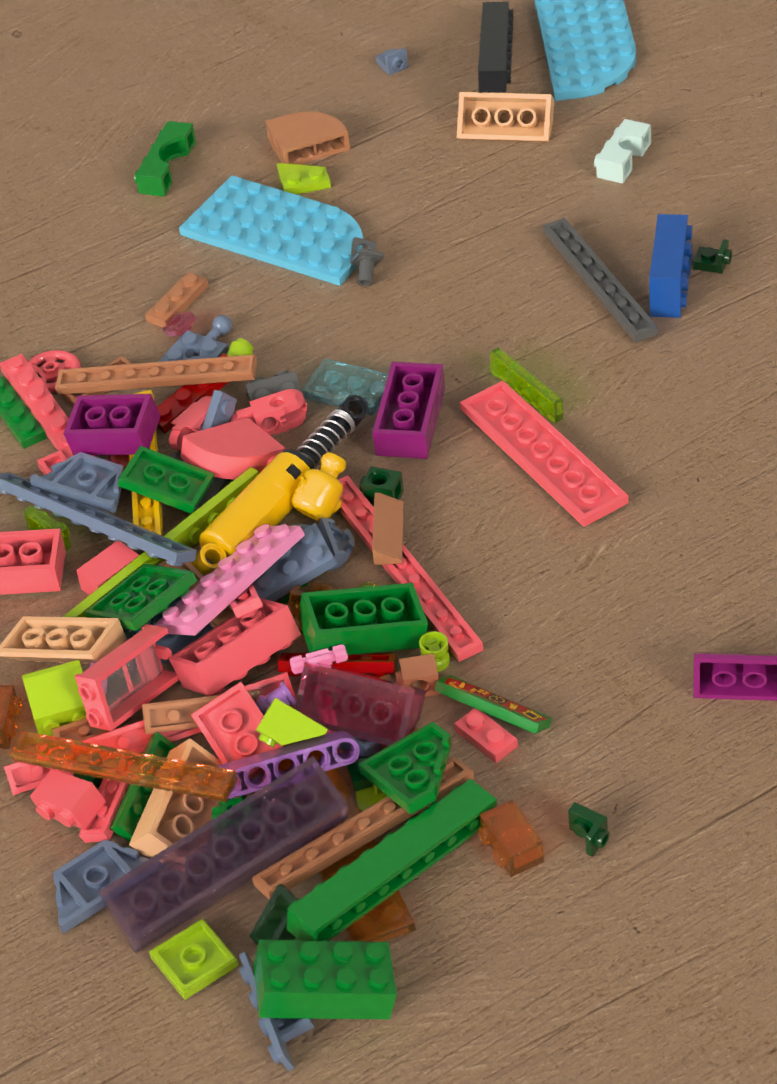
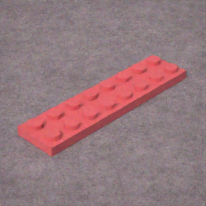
[460,381,629,527]

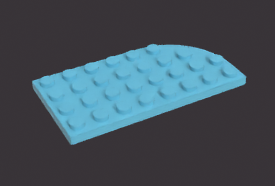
[534,0,636,101]
[179,175,363,286]

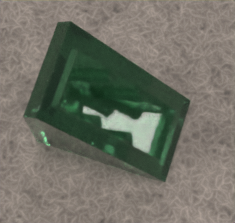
[249,884,298,945]

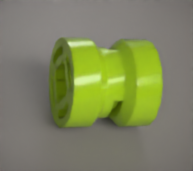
[419,631,450,672]

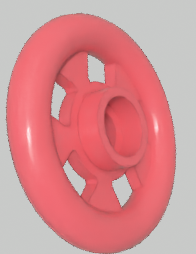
[28,350,81,393]

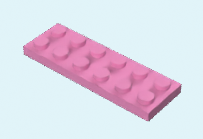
[155,524,305,635]

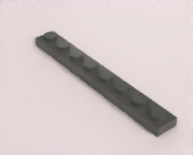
[543,218,658,343]

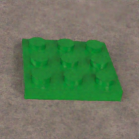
[84,564,197,631]

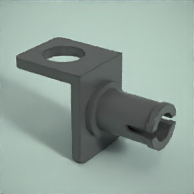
[350,237,384,286]

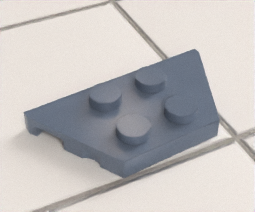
[30,452,124,513]
[53,839,164,934]

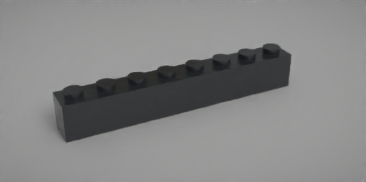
[478,1,514,93]

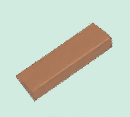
[372,493,404,565]

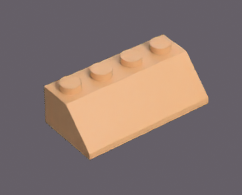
[457,92,554,142]
[0,616,127,664]
[129,739,233,869]

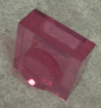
[163,311,196,337]

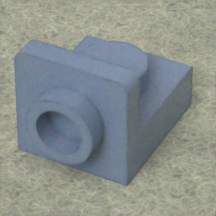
[376,48,408,75]

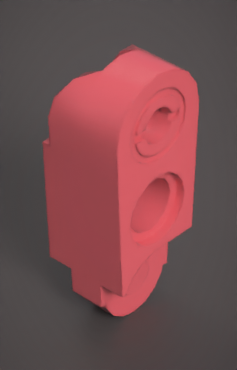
[230,389,307,436]
[169,396,233,451]

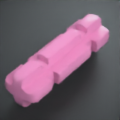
[290,644,348,674]

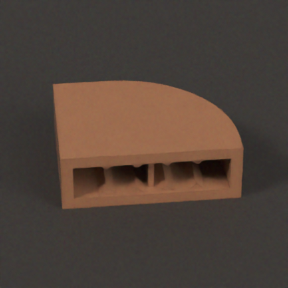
[265,112,350,165]

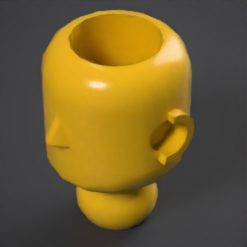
[292,452,346,521]

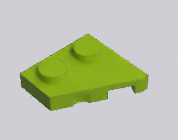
[276,163,331,195]

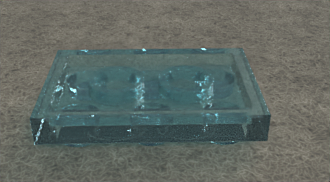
[302,358,388,416]

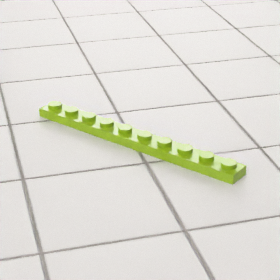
[63,467,259,618]

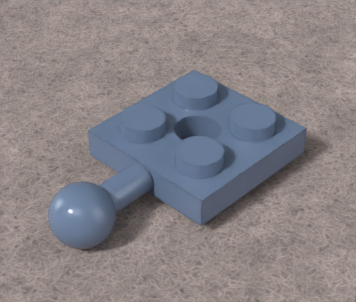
[158,315,232,362]

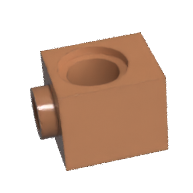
[395,653,440,700]

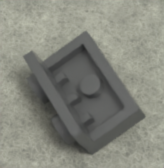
[245,371,302,401]

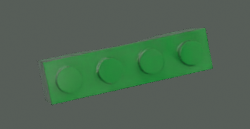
[134,121,196,197]

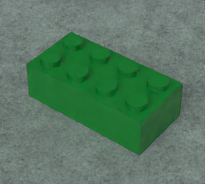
[298,583,428,655]
[253,940,397,1020]

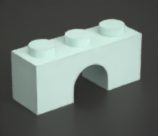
[594,119,651,183]

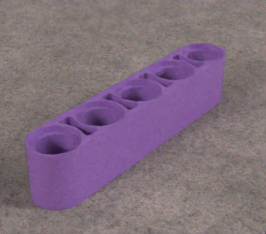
[211,731,360,799]

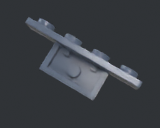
[239,952,315,1071]

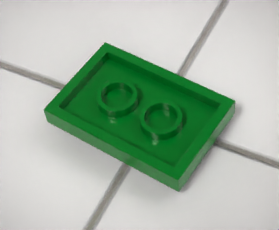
[118,446,214,514]

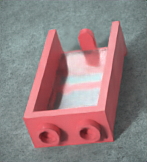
[75,624,179,731]

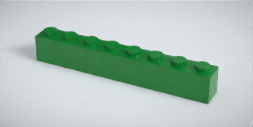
[287,778,497,941]

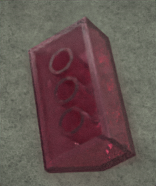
[294,662,426,746]

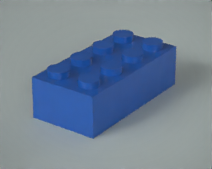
[649,214,693,318]

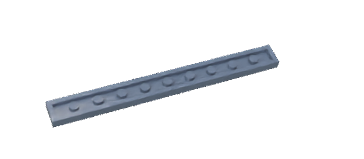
[0,472,197,566]

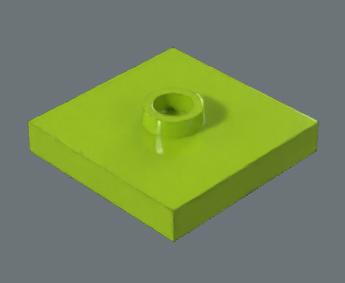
[149,918,239,1000]

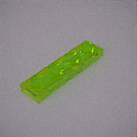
[490,347,563,423]

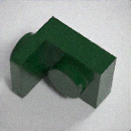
[693,239,732,274]
[568,802,610,857]

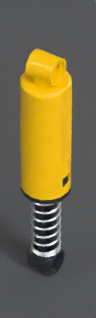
[192,395,369,576]

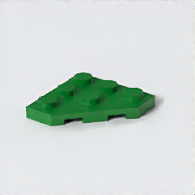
[358,722,452,815]

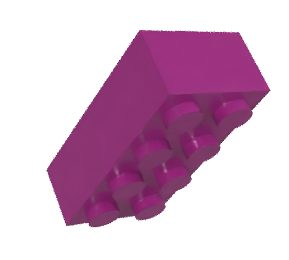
[372,362,445,459]

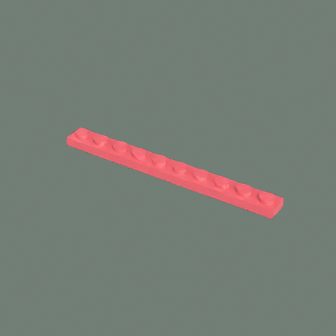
[338,475,484,662]
[4,672,296,795]

